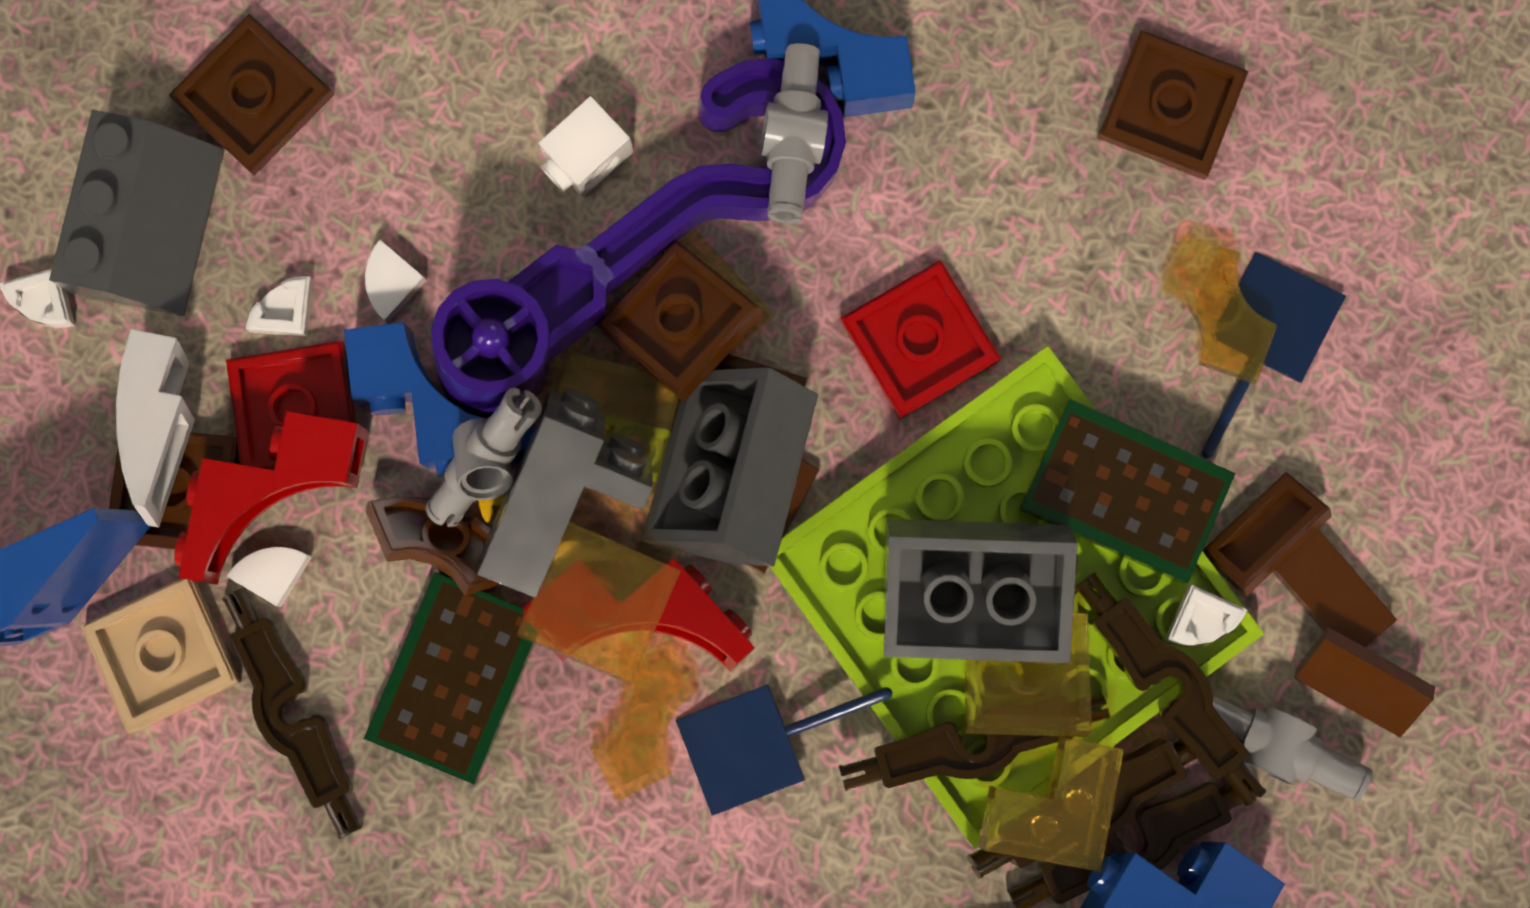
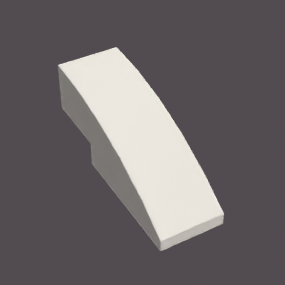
[116,329,195,528]

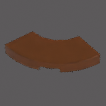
[366,497,501,596]

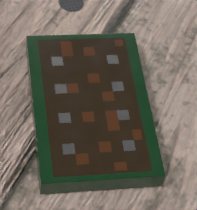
[1019,399,1236,584]
[364,572,539,784]

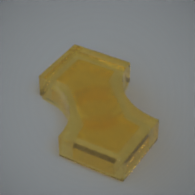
[1163,234,1277,384]
[590,639,698,802]

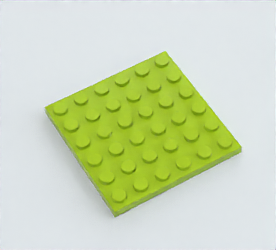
[769,346,1264,849]

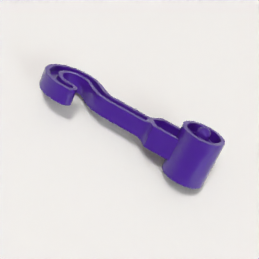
[431,58,846,418]

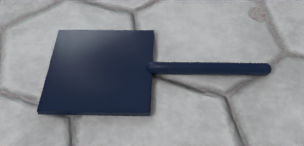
[1202,252,1346,459]
[676,684,893,816]

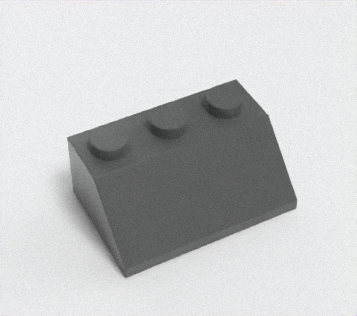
[49,109,225,316]
[642,368,818,566]
[883,519,1077,663]

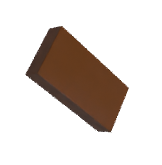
[1202,472,1332,597]
[1273,529,1397,648]
[1294,627,1435,738]

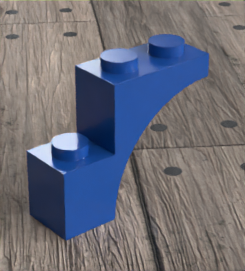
[746,0,916,118]
[344,322,535,477]
[1080,841,1285,908]

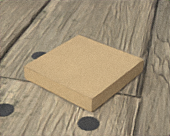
[80,578,241,734]

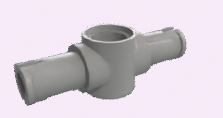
[760,43,828,224]
[425,388,542,527]
[1212,695,1373,801]

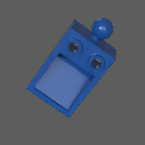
[0,508,151,646]

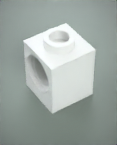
[538,96,634,198]

